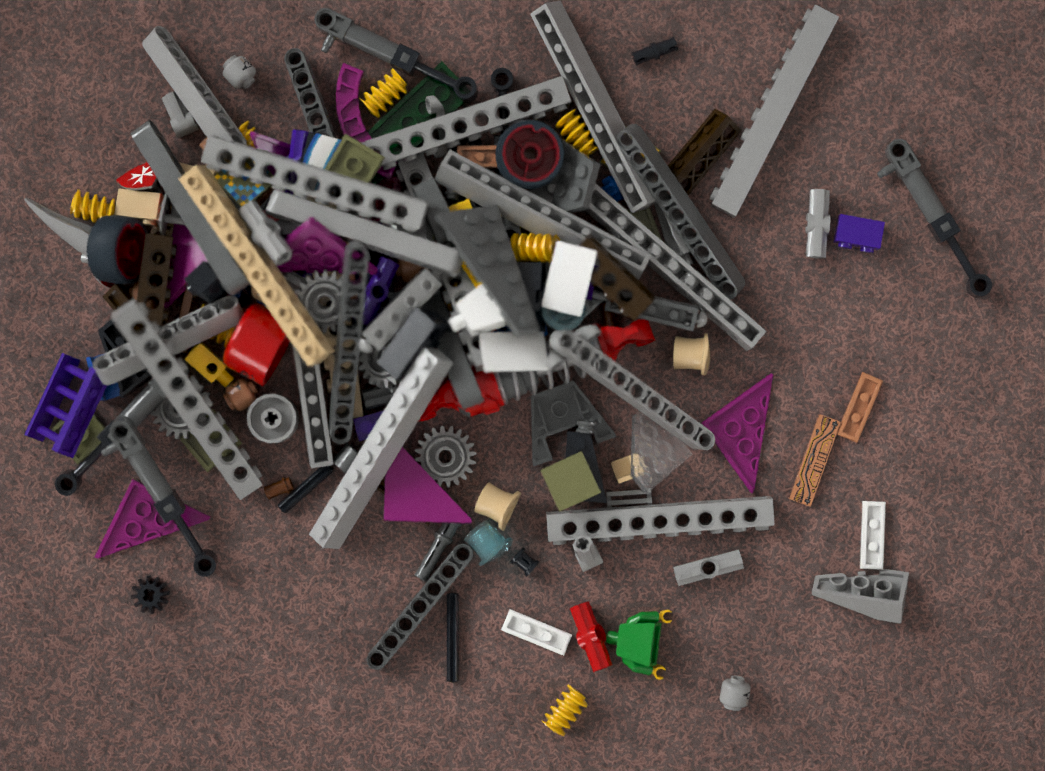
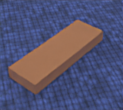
[837,372,883,443]

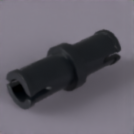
[631,37,678,66]

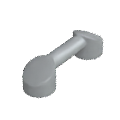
[425,95,448,158]
[546,325,602,371]

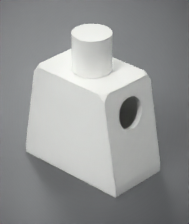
[448,284,506,336]

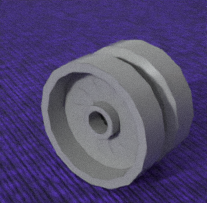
[247,394,299,443]

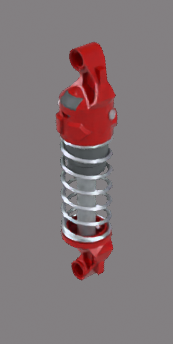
[418,319,655,422]

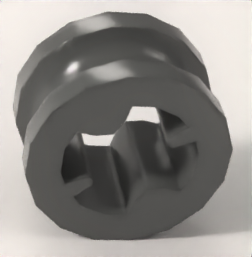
[576,420,597,433]

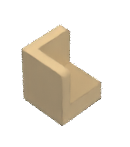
[611,453,644,484]

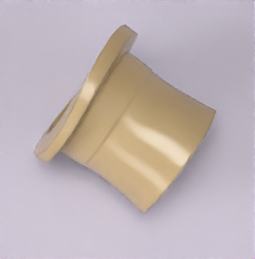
[673,333,710,376]
[474,482,521,531]

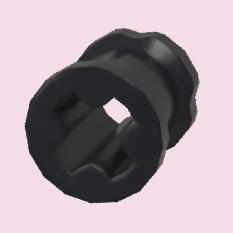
[510,547,539,577]

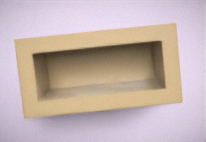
[114,189,165,227]

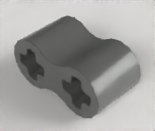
[333,443,359,473]

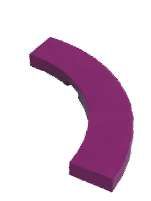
[336,63,398,180]

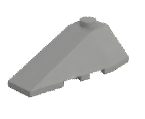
[812,569,909,623]

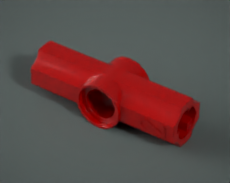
[570,601,612,672]

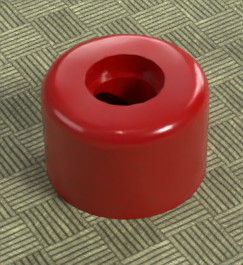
[223,303,290,386]

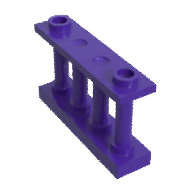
[24,353,107,458]

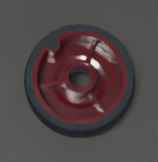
[495,120,564,189]
[87,215,148,284]

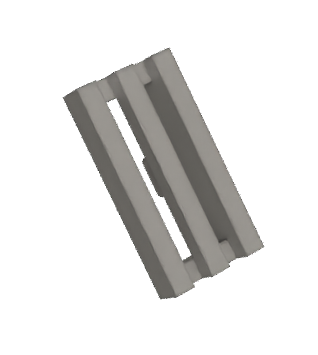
[606,489,652,508]

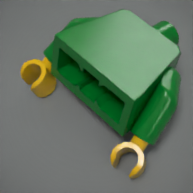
[606,610,672,680]

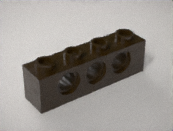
[577,233,655,320]
[134,234,177,328]

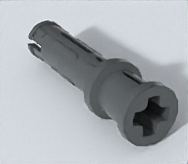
[414,523,462,582]

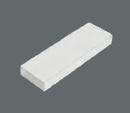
[860,501,886,570]
[501,609,572,656]

